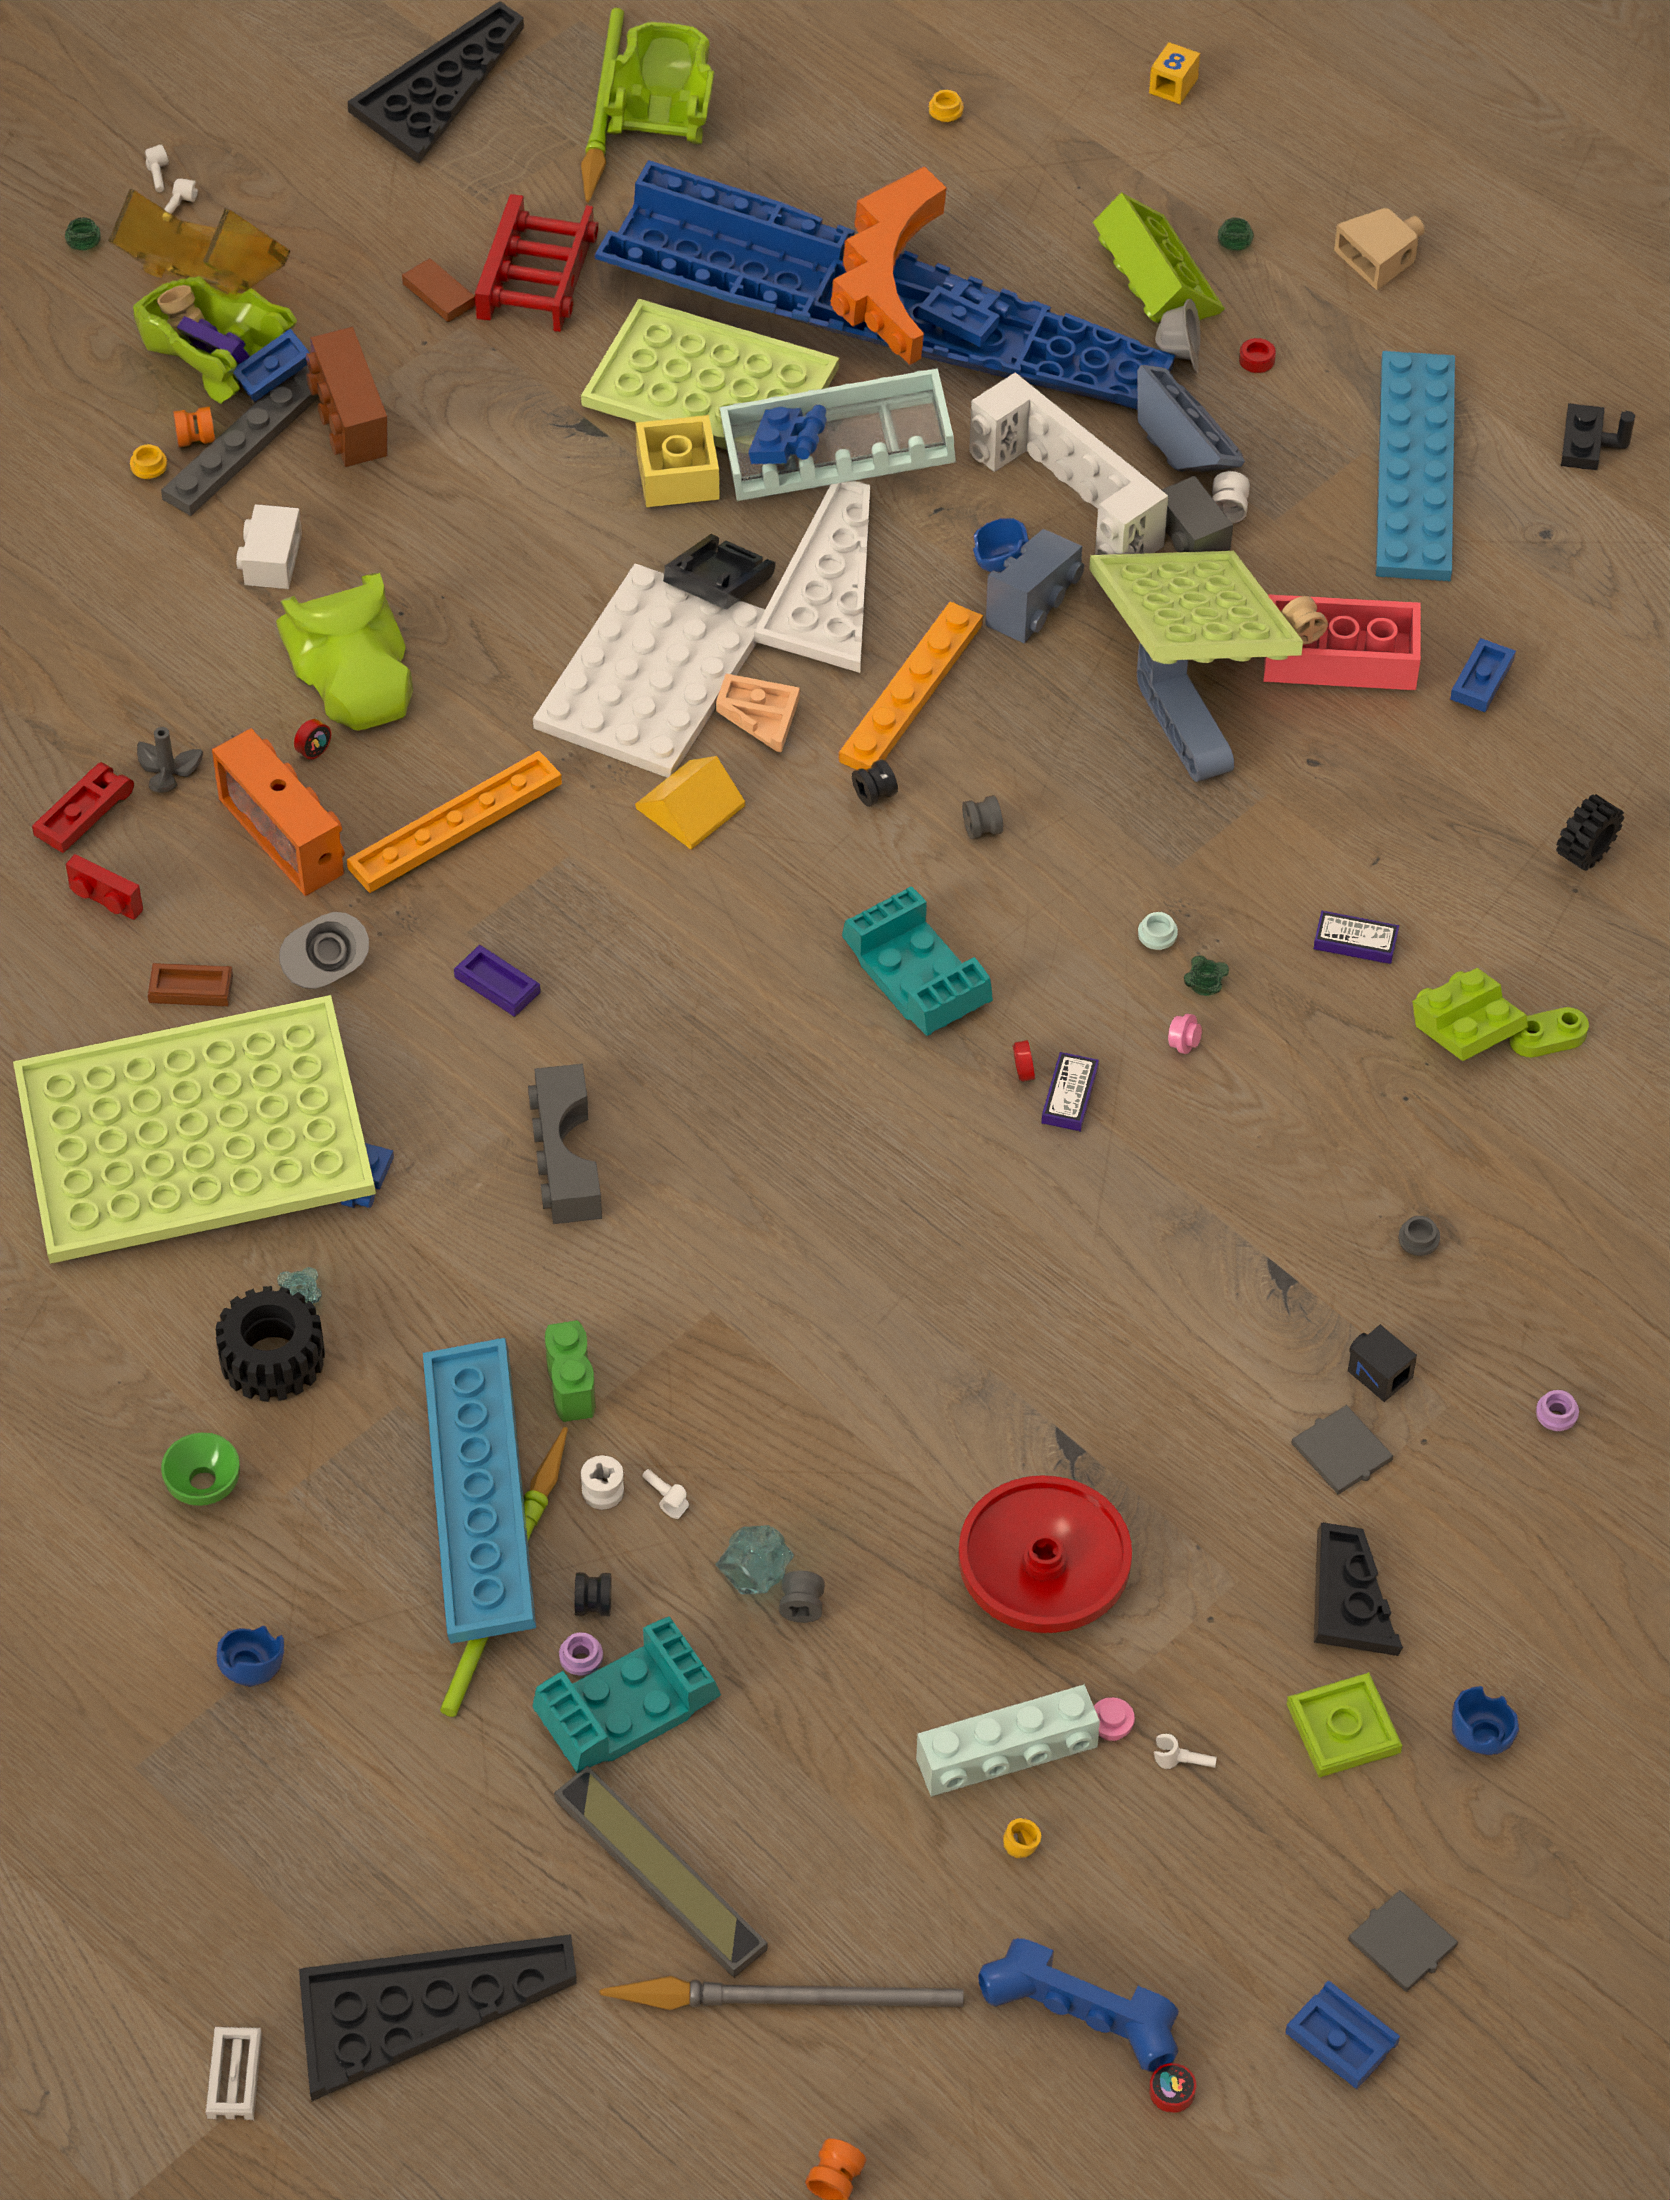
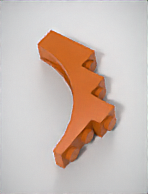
[831,166,947,365]

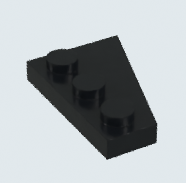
[1314,1522,1403,1656]

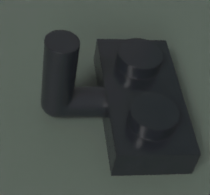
[1561,403,1635,471]

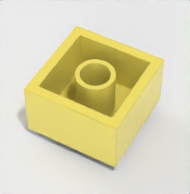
[636,415,720,507]

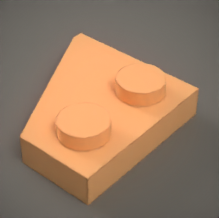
[716,674,800,752]

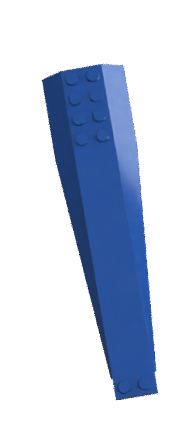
[595,160,1175,410]

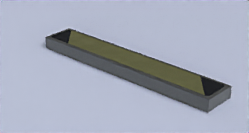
[554,1766,768,1977]

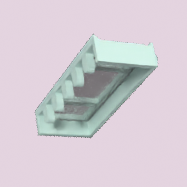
[719,368,956,501]

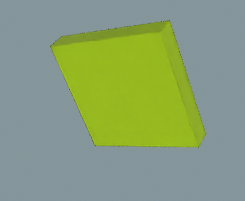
[1287,1672,1402,1778]

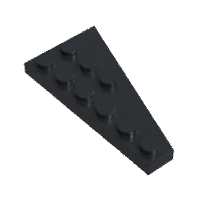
[347,1,524,163]
[299,1934,577,2102]

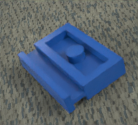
[1285,1980,1400,2089]

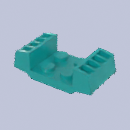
[842,886,993,1036]
[532,1616,721,1773]

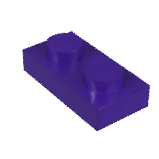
[176,316,250,366]

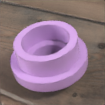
[1536,1390,1579,1431]
[559,1632,603,1675]

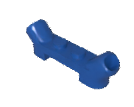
[978,1938,1179,2072]

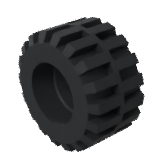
[215,1286,325,1402]

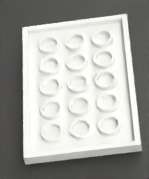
[533,563,765,778]

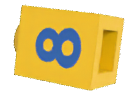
[1149,42,1200,104]

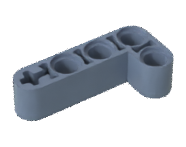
[1137,643,1234,782]

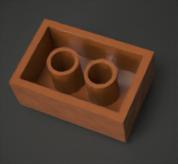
[306,326,387,467]

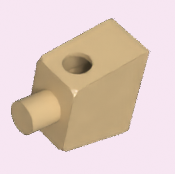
[1334,208,1425,290]

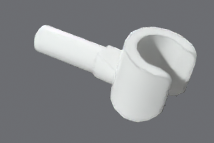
[145,145,168,192]
[159,178,198,222]
[642,1469,689,1519]
[1154,1734,1217,1769]

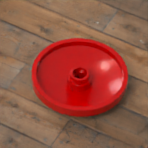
[958,1475,1132,1633]

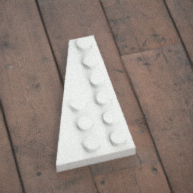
[754,481,870,673]

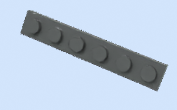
[161,365,319,516]

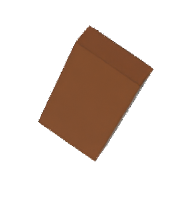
[402,258,476,322]
[148,963,233,1007]

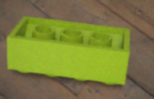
[1093,192,1225,323]

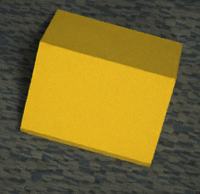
[635,756,745,850]

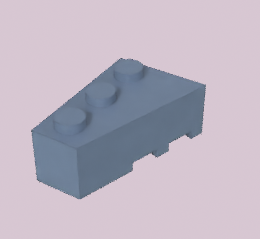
[986,529,1084,644]

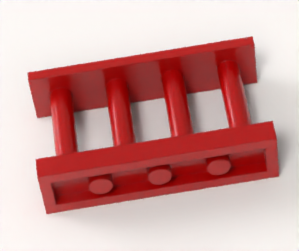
[475,194,599,332]

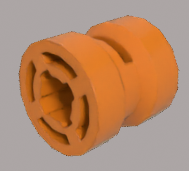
[173,406,215,447]
[805,2139,866,2200]

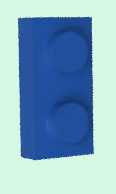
[233,328,310,402]
[1450,638,1516,713]

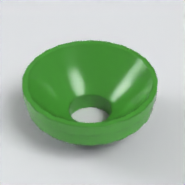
[161,1432,240,1506]

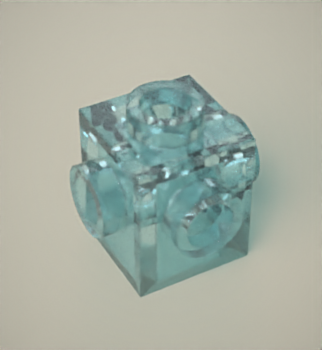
[715,1525,795,1594]

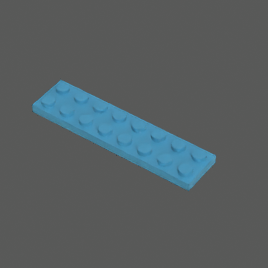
[1376,351,1455,581]
[423,1338,536,1644]

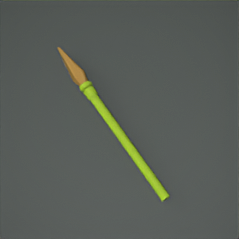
[581,8,624,202]
[440,1427,568,1717]

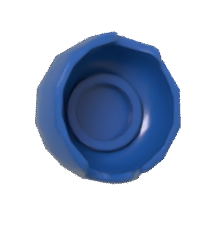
[973,518,1029,573]
[216,1626,284,1687]
[1452,1686,1519,1755]

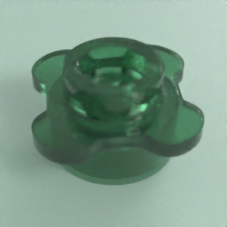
[1184,955,1229,996]

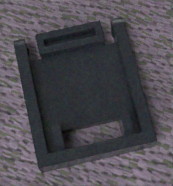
[663,534,776,610]

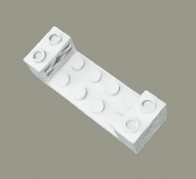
[969,373,1168,555]

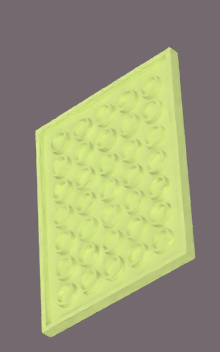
[13,995,376,1264]

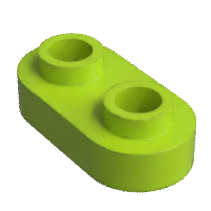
[1509,1007,1589,1058]

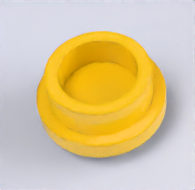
[929,90,964,122]
[130,444,167,479]

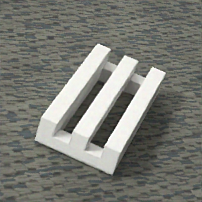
[206,2027,262,2120]

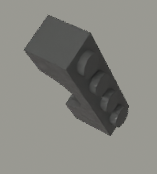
[528,1063,602,1224]

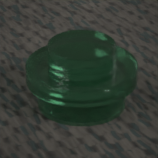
[65,217,101,250]
[1218,217,1253,250]

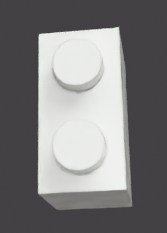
[237,504,302,589]

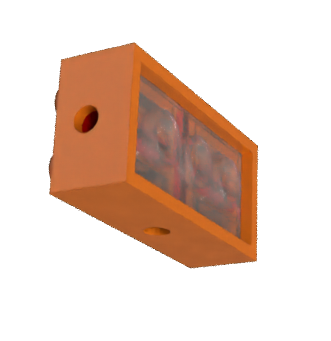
[212,728,345,896]

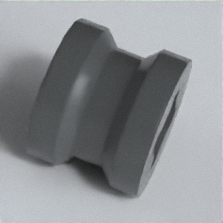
[962,795,1003,840]
[779,1570,825,1623]

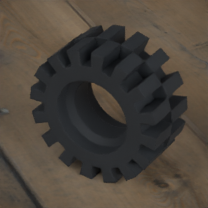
[1556,794,1624,870]

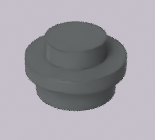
[1398,1216,1440,1256]

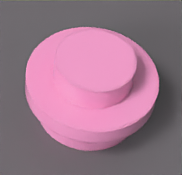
[1168,1014,1202,1054]
[1094,1697,1135,1741]

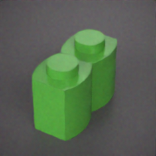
[545,1320,596,1422]

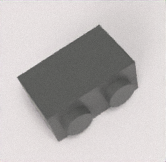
[1161,476,1233,552]

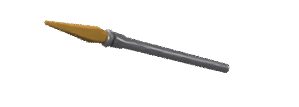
[599,1976,963,2010]

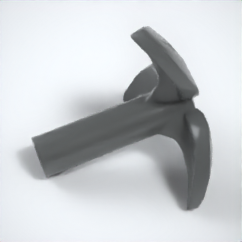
[137,727,203,793]

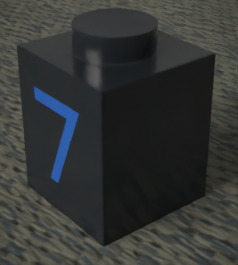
[1348,1324,1417,1402]

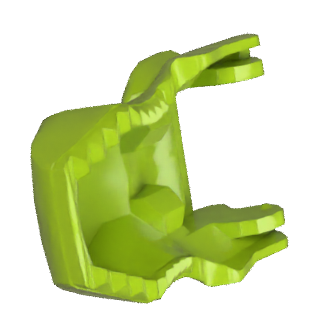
[604,22,714,144]
[133,276,297,404]
[276,573,413,731]

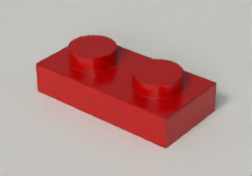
[65,854,143,920]

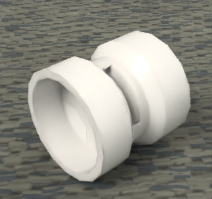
[1212,471,1250,523]

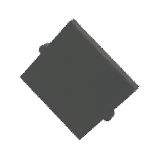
[1292,1405,1393,1495]
[1348,1890,1458,1992]

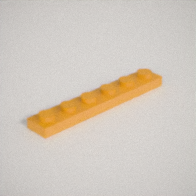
[839,601,983,770]
[347,751,562,893]

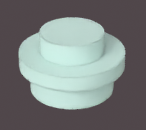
[1138,912,1178,950]

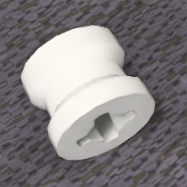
[581,1455,624,1510]

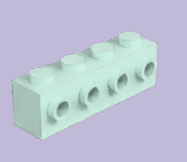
[916,1684,1100,1797]

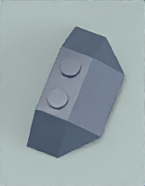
[1137,365,1245,472]

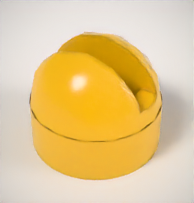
[1003,1818,1041,1858]

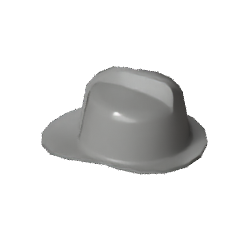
[1155,299,1201,374]
[279,912,369,989]

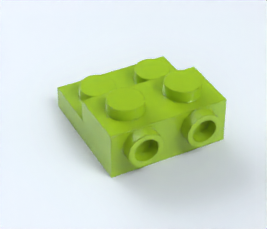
[1412,968,1528,1061]

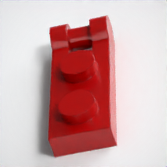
[32,762,134,853]

